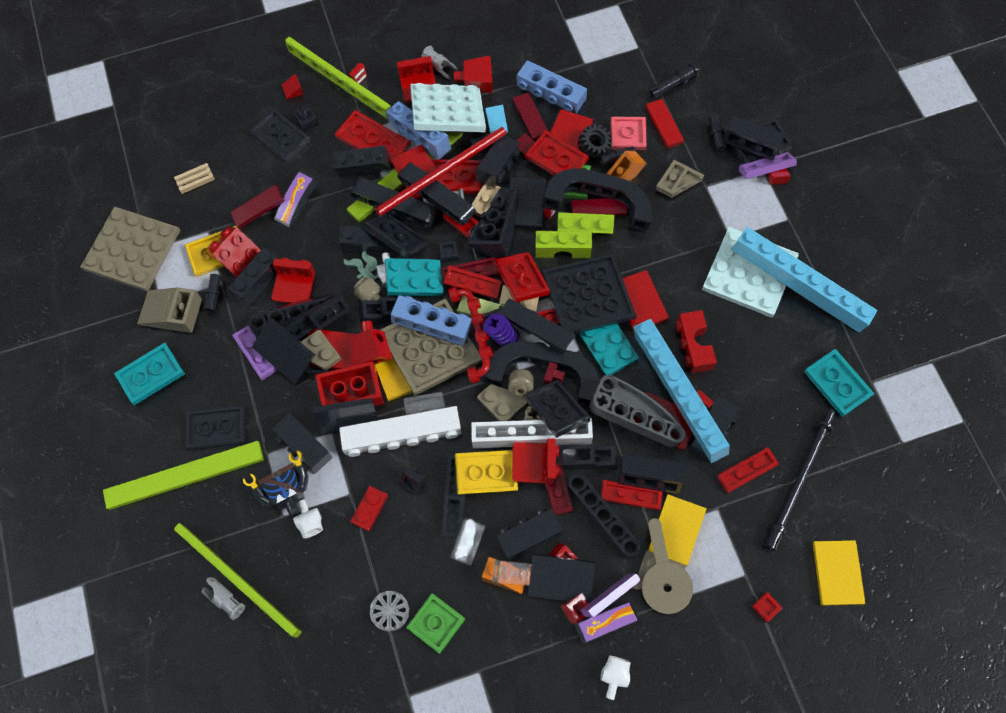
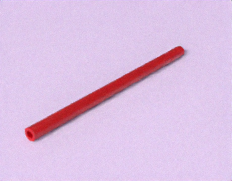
[375,127,506,216]

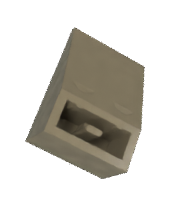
[137,287,202,333]

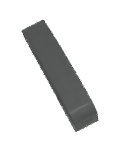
[589,375,685,447]

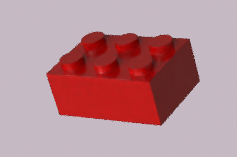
[316,361,384,406]

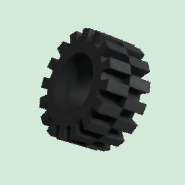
[577,124,612,159]

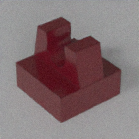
[543,362,565,386]

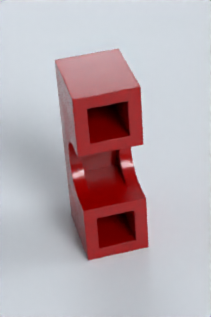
[676,310,717,373]

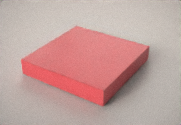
[610,117,646,150]

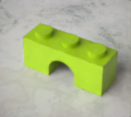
[558,213,614,234]
[536,231,592,258]

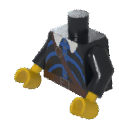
[243,450,309,515]

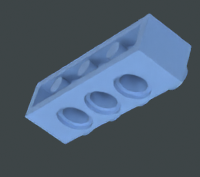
[517,60,587,114]
[386,101,451,160]
[391,295,471,346]

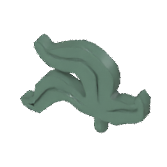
[344,251,378,281]

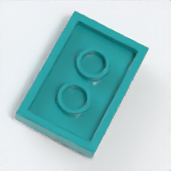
[384,258,444,296]
[578,324,639,376]
[114,343,185,405]
[804,349,875,417]

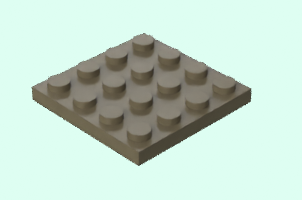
[80,207,180,292]
[381,299,482,396]

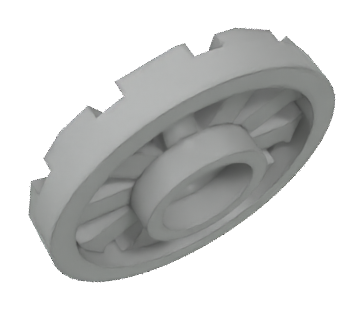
[370,591,409,632]

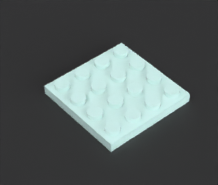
[411,83,486,132]
[702,227,799,318]

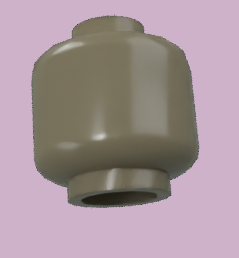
[354,277,382,301]
[508,369,533,398]

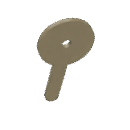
[642,518,693,614]

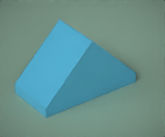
[484,105,508,134]

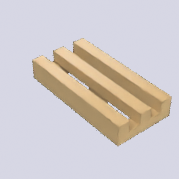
[174,163,215,194]

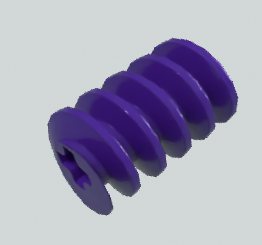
[483,313,520,347]

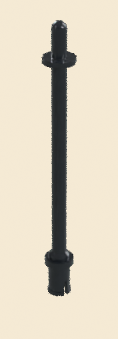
[763,409,835,551]

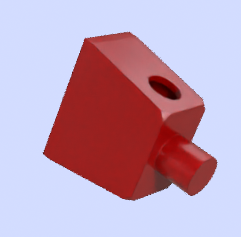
[454,56,493,93]
[351,321,392,366]

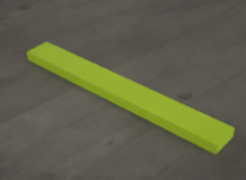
[285,37,391,119]
[347,131,463,223]
[103,441,264,510]
[174,523,302,638]

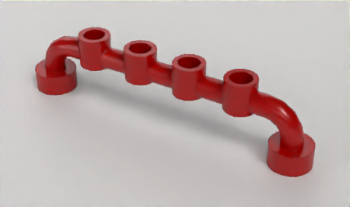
[448,287,494,384]

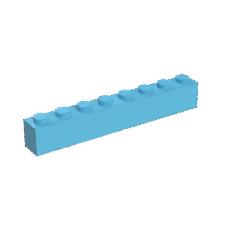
[731,227,878,332]
[633,319,730,463]

